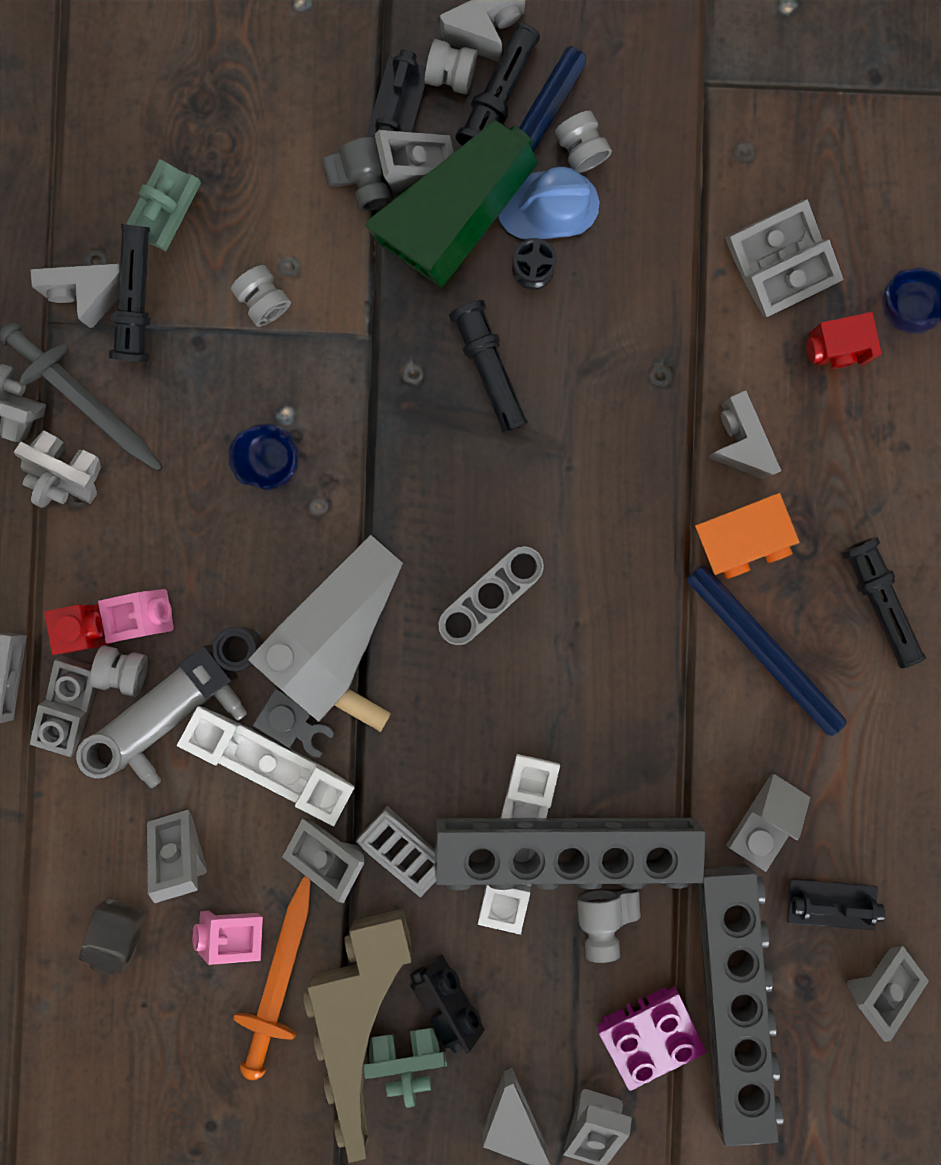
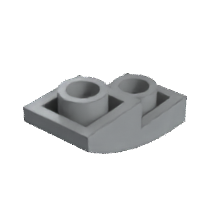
[29,655,97,757]

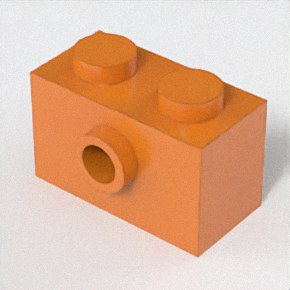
[695,493,800,579]

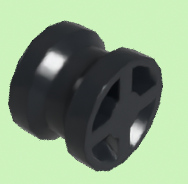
[512,238,557,290]

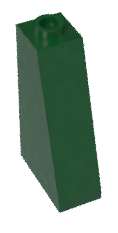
[365,121,538,288]

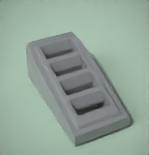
[356,805,436,898]

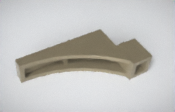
[303,908,414,1163]

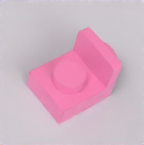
[98,589,174,643]
[192,910,263,965]

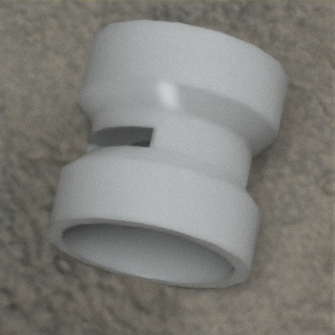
[425,39,478,95]
[555,111,612,173]
[231,265,291,327]
[90,645,148,697]

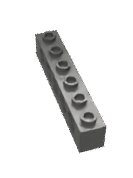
[434,818,706,890]
[697,865,783,1147]

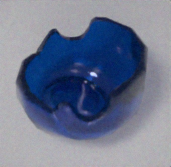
[882,267,941,334]
[229,424,299,490]

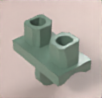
[126,159,201,252]
[363,1028,448,1108]

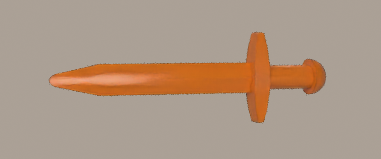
[233,876,311,1080]

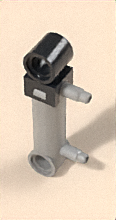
[76,627,263,788]

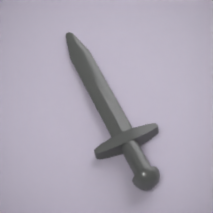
[0,323,161,470]

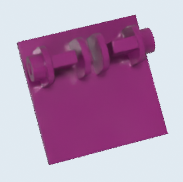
[596,986,707,1091]

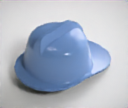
[498,166,600,240]

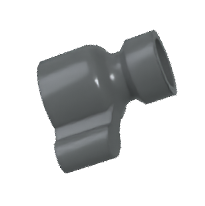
[322,137,392,211]

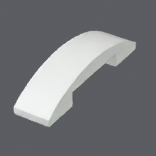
[177,706,355,826]
[478,754,560,935]

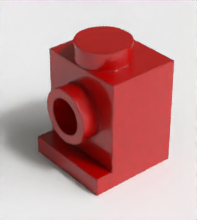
[806,312,882,369]
[44,604,111,655]

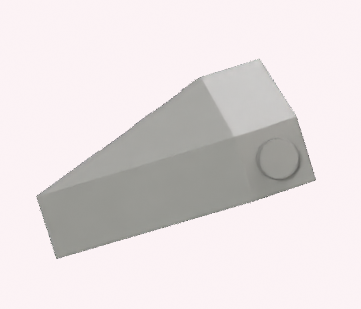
[248,535,403,722]

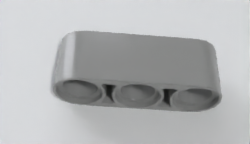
[438,546,544,645]

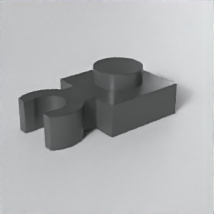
[253,688,336,758]

